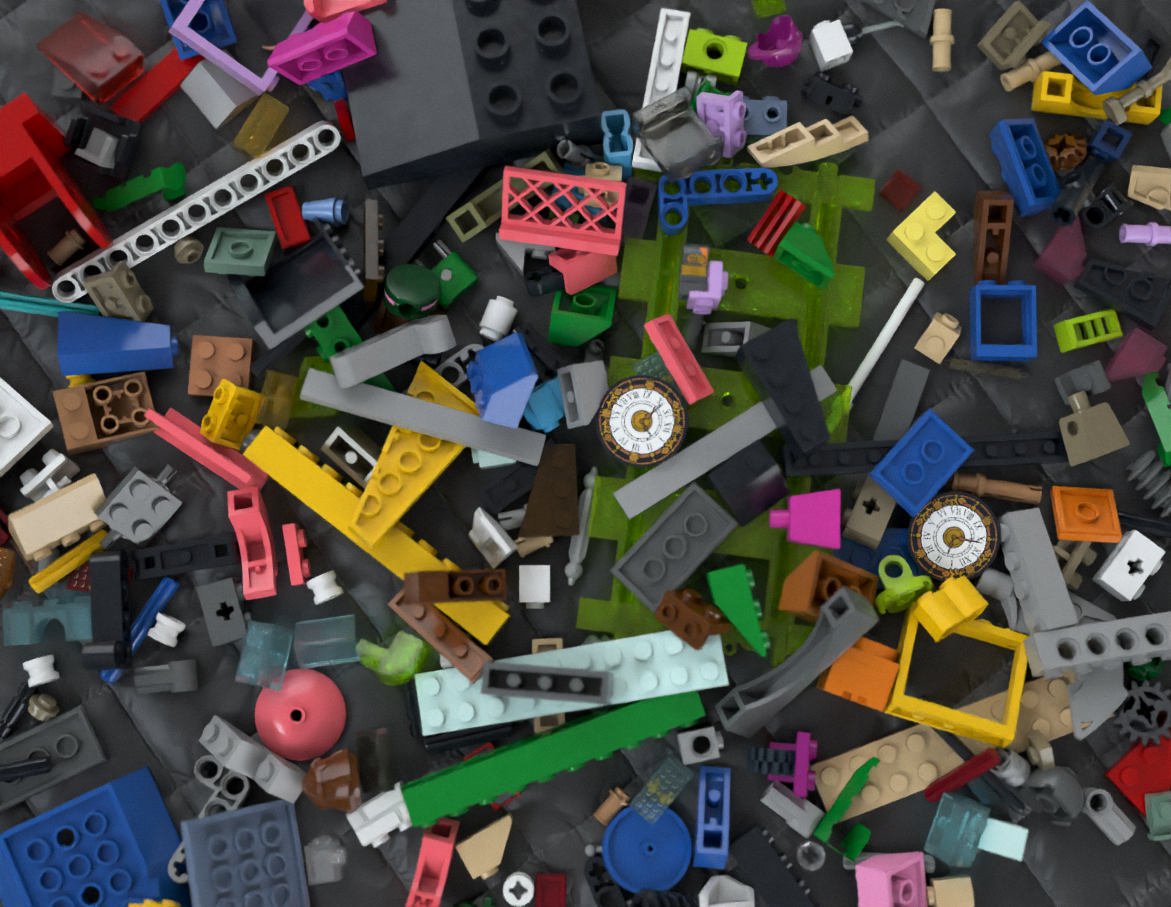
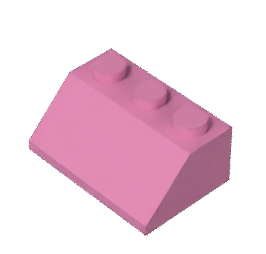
[856,852,928,907]

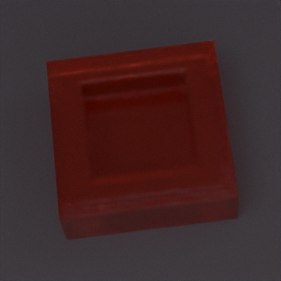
[878,169,922,212]

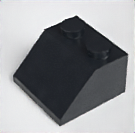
[706,439,792,528]

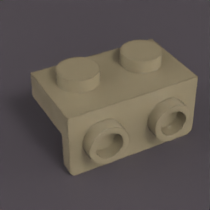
[977,1,1051,70]

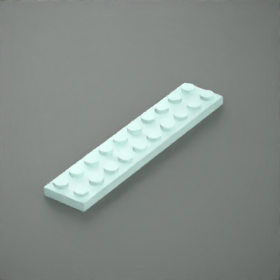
[415,630,729,736]

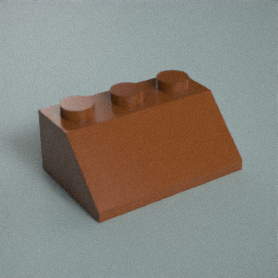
[778,551,879,633]

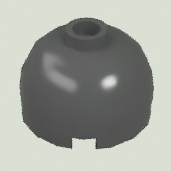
[1020,765,1085,826]

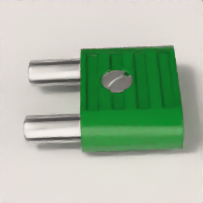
[411,239,480,309]

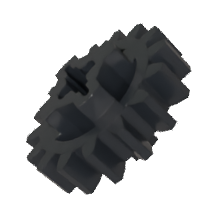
[1112,679,1171,748]

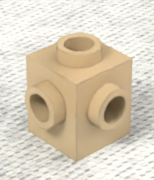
[578,162,622,208]

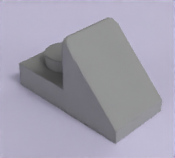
[496,233,556,276]

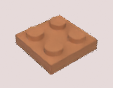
[188,335,255,397]

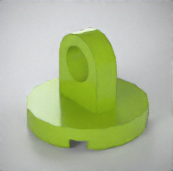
[874,555,935,614]

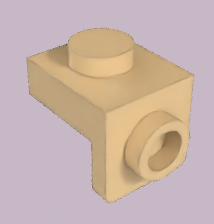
[914,312,962,364]

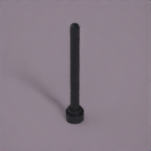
[919,695,1025,814]

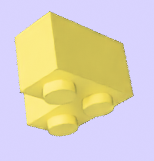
[886,191,956,282]

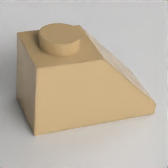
[455,812,513,880]

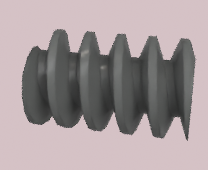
[1124,450,1171,519]

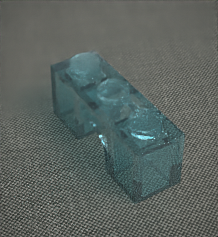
[2,596,92,646]

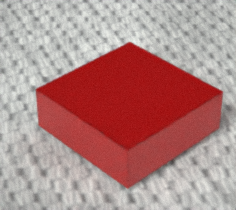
[334,99,356,142]

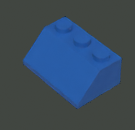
[1041,0,1152,95]
[989,118,1061,217]
[466,332,538,429]

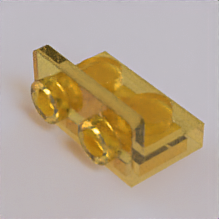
[233,92,289,158]

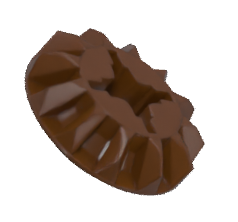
[1044,131,1087,171]

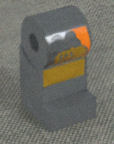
[677,243,709,301]

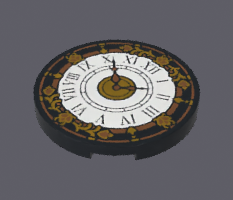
[596,375,689,467]
[906,491,1000,582]

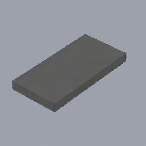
[609,482,739,613]
[0,705,109,813]

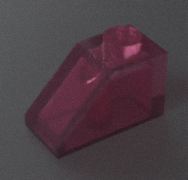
[1032,215,1087,285]
[1104,328,1168,383]

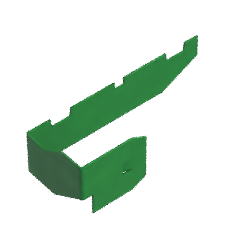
[93,162,187,212]
[1142,372,1171,468]
[813,756,880,862]

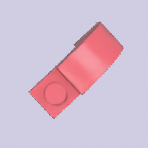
[227,486,278,600]
[405,817,460,907]

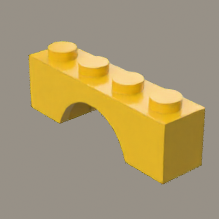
[1031,71,1163,125]

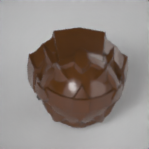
[302,748,362,814]

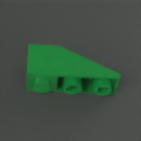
[706,564,770,657]

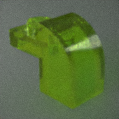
[355,630,431,685]

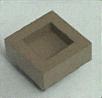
[1026,730,1055,771]

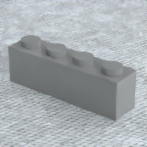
[997,508,1079,635]

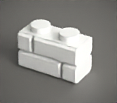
[346,780,412,848]

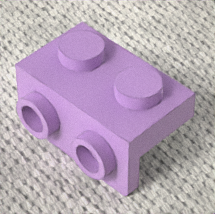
[686,261,728,314]

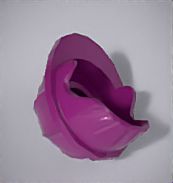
[747,15,803,68]

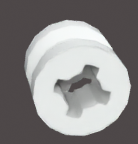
[306,570,344,605]
[147,612,186,647]
[23,655,60,687]
[503,871,535,907]

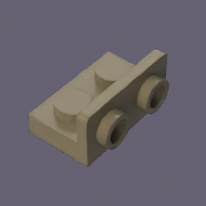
[83,260,153,322]

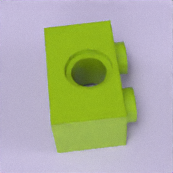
[680,28,747,86]

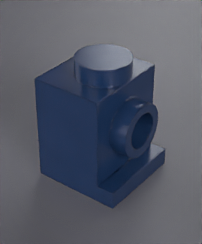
[1087,119,1133,164]

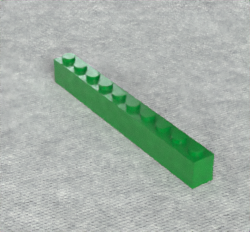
[400,690,706,828]

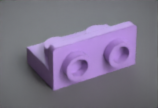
[696,90,747,158]

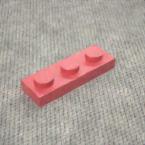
[644,313,714,405]

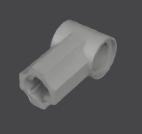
[760,781,825,839]
[1081,786,1136,846]

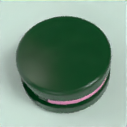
[383,264,441,320]

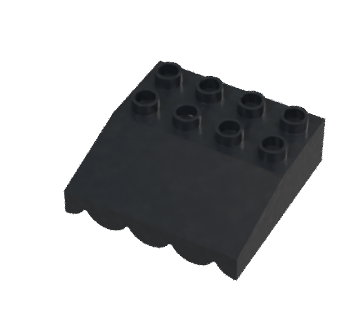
[343,0,602,190]

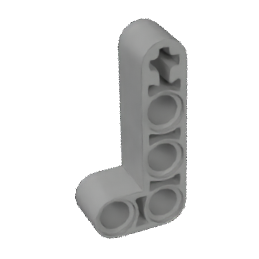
[330,315,457,388]
[168,755,251,884]

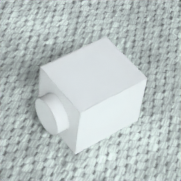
[809,19,853,71]
[519,565,551,609]

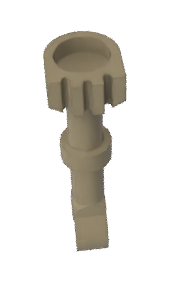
[1102,58,1171,125]

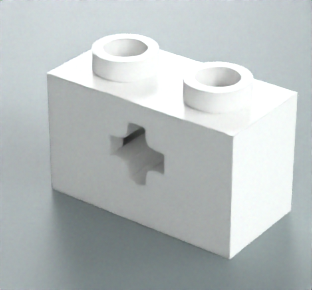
[1092,530,1166,601]

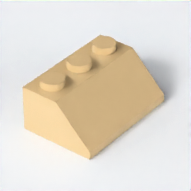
[8,473,108,561]

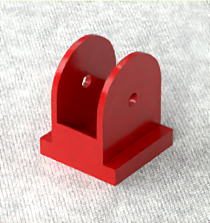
[0,92,113,291]

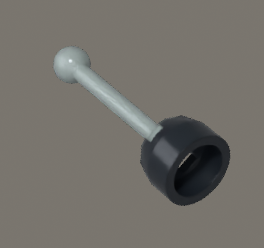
[842,20,905,46]

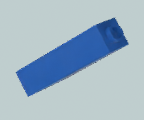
[57,311,179,376]

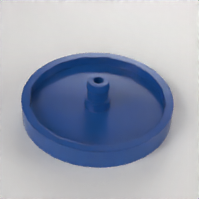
[601,803,692,893]

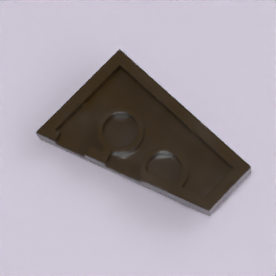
[518,444,579,538]

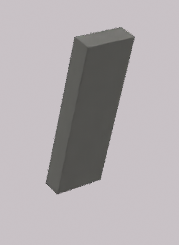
[872,359,930,441]

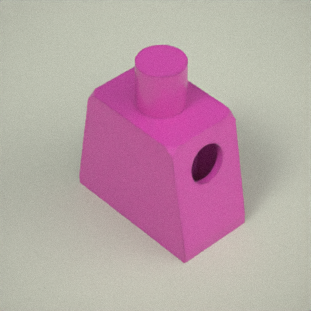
[769,489,840,550]

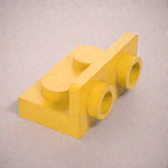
[200,378,266,451]

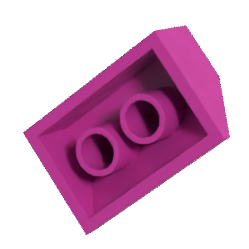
[267,11,377,85]

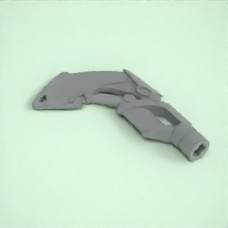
[973,566,1128,740]

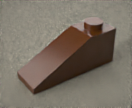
[974,190,1014,286]

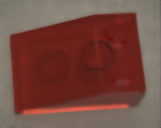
[36,12,144,106]

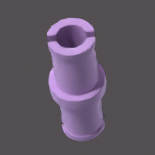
[1119,222,1171,246]

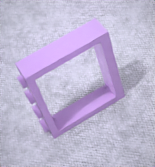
[168,0,317,96]

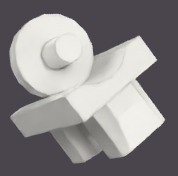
[20,449,81,502]

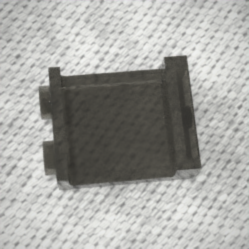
[632,87,724,183]

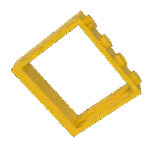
[884,602,1029,748]

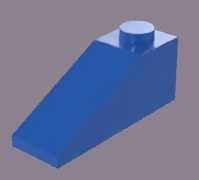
[693,765,731,869]

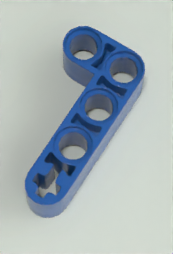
[658,168,778,236]

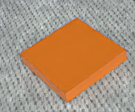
[1050,486,1122,543]

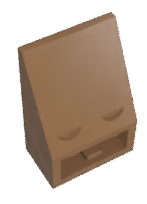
[53,371,159,456]

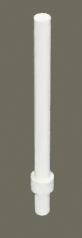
[826,278,925,434]

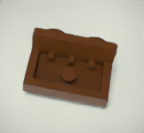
[654,588,732,650]

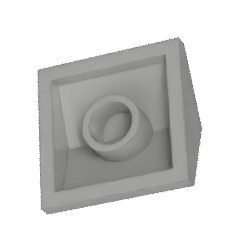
[180,49,263,131]

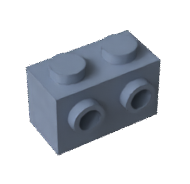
[743,96,787,143]

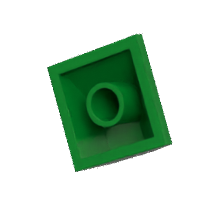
[773,222,835,291]
[548,285,617,347]

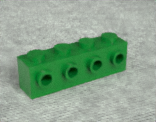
[302,304,397,393]

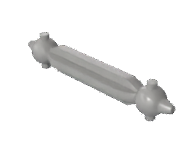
[565,467,601,586]

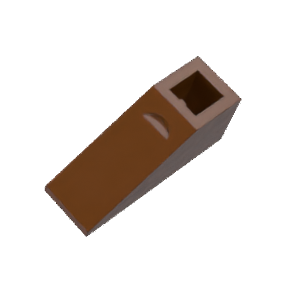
[404,569,507,605]

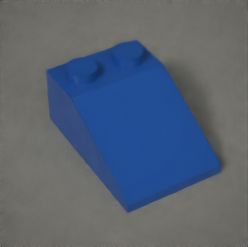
[160,0,238,61]

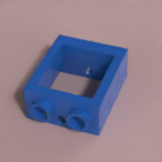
[969,280,1037,362]

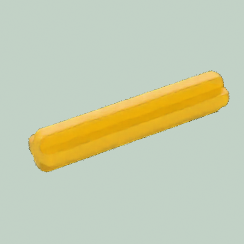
[28,529,108,593]

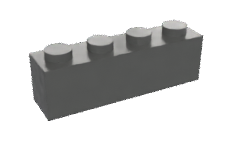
[481,662,614,705]

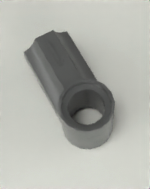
[134,659,199,694]

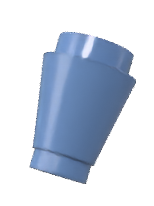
[302,197,349,227]

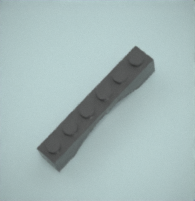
[715,586,879,739]

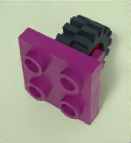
[746,732,818,797]

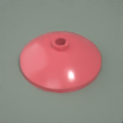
[255,668,347,761]

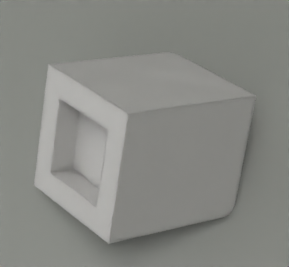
[75,128,121,168]

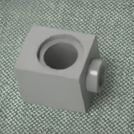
[676,725,724,765]

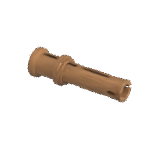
[946,470,1042,505]

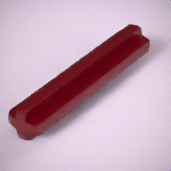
[923,748,1001,802]

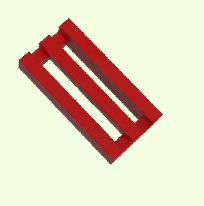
[747,189,806,257]

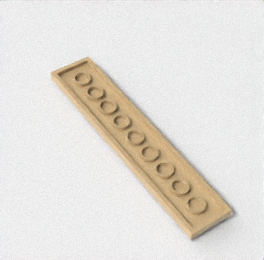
[810,671,1116,824]

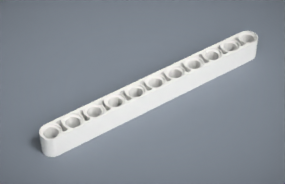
[52,121,340,303]

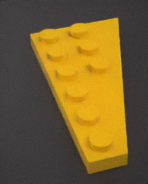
[348,361,481,549]

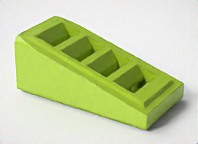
[1054,309,1123,353]

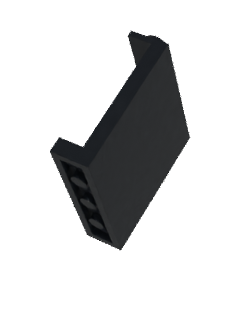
[226,217,364,349]

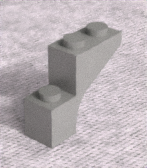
[199,715,306,804]

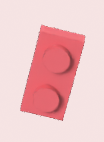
[282,523,312,586]

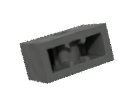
[196,577,256,647]

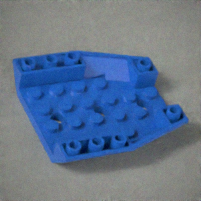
[0,766,190,907]

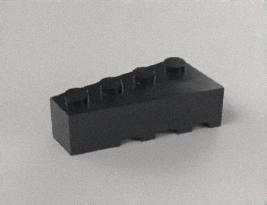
[735,318,831,461]

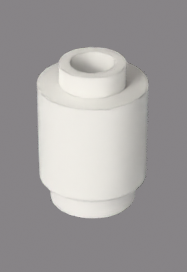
[479,296,517,342]

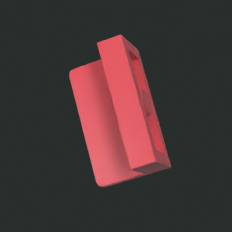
[548,248,617,295]

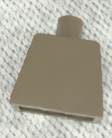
[1059,390,1130,467]

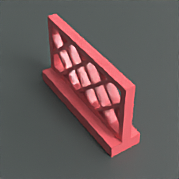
[499,166,627,256]
[144,407,270,490]

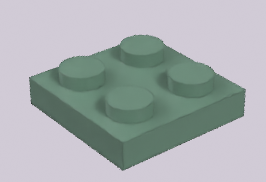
[204,227,277,277]

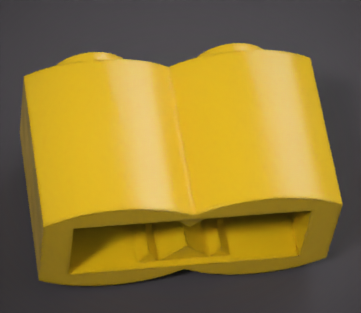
[913,575,988,642]

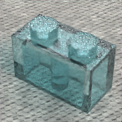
[235,620,294,691]
[924,792,991,868]

